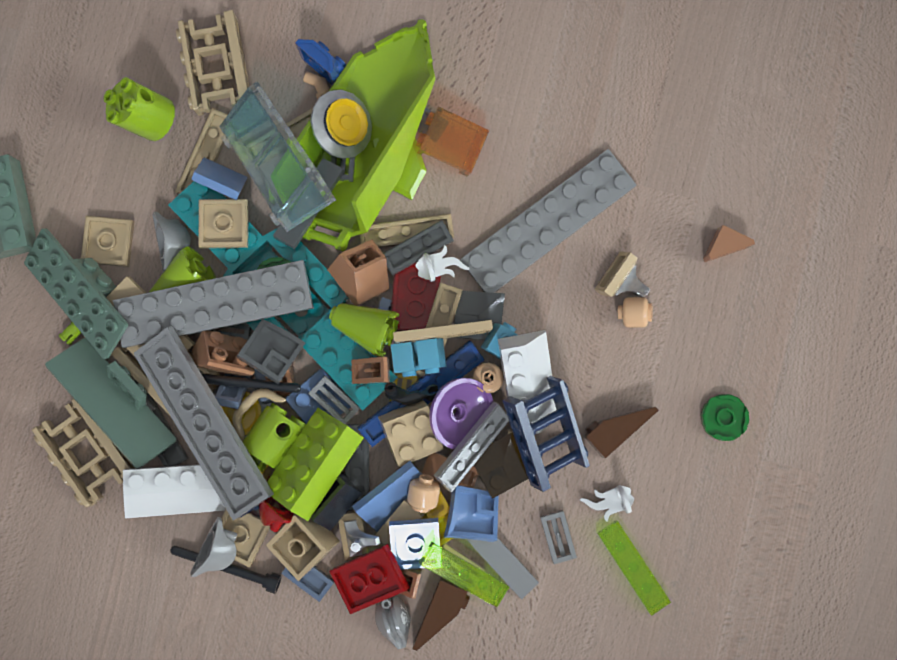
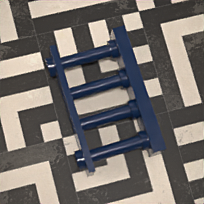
[502,376,590,492]

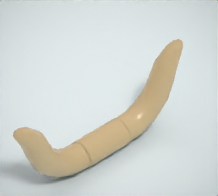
[233,389,286,442]

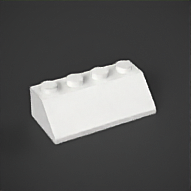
[497,330,556,434]
[123,464,225,518]

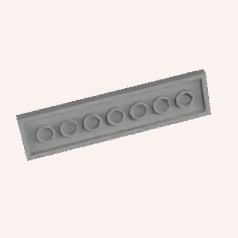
[460,149,637,293]
[113,260,314,348]
[133,326,273,520]

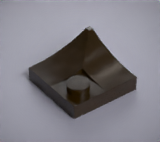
[473,432,528,499]

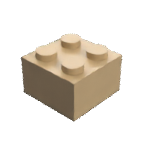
[378,400,443,467]

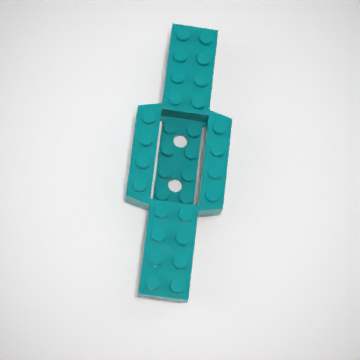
[168,181,398,411]

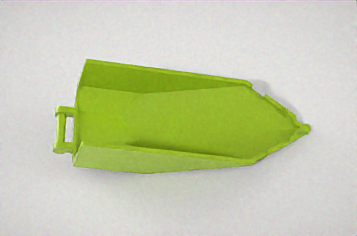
[272,19,436,252]

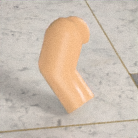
[303,71,330,99]

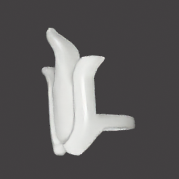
[415,245,470,282]
[580,485,634,522]

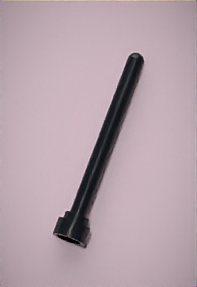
[200,371,301,393]
[170,546,282,594]

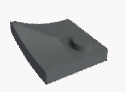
[453,291,505,340]
[237,319,305,384]

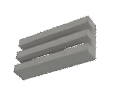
[308,375,360,424]
[540,510,577,564]

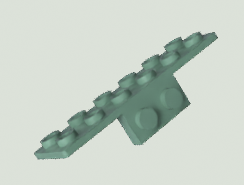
[24,228,128,359]
[45,338,176,469]

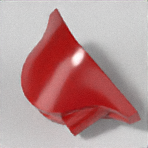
[259,476,294,532]

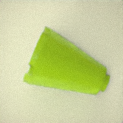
[149,246,216,292]
[329,303,399,357]

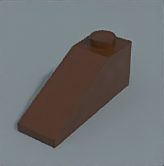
[583,407,659,459]
[412,577,470,651]

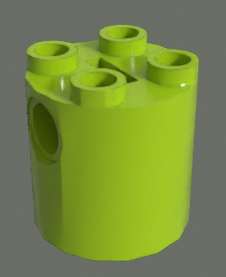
[103,77,175,141]
[243,403,306,472]

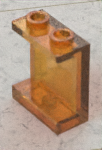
[416,106,489,177]

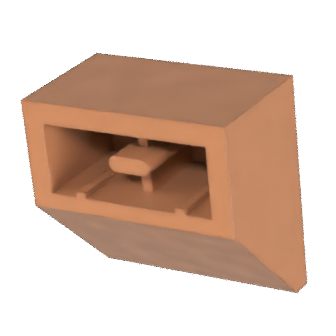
[327,239,389,306]
[192,330,255,376]

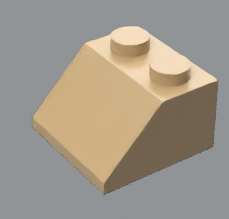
[266,514,340,581]

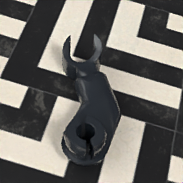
[384,382,438,405]

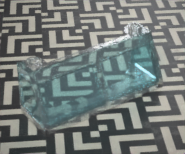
[219,82,336,232]

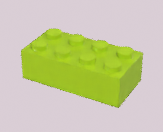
[267,408,364,521]

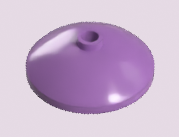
[430,378,494,450]

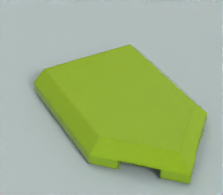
[371,138,427,200]

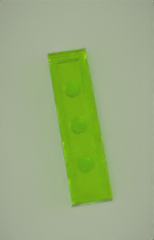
[597,520,671,616]
[418,541,509,607]

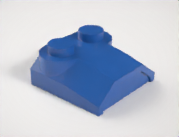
[295,39,346,86]

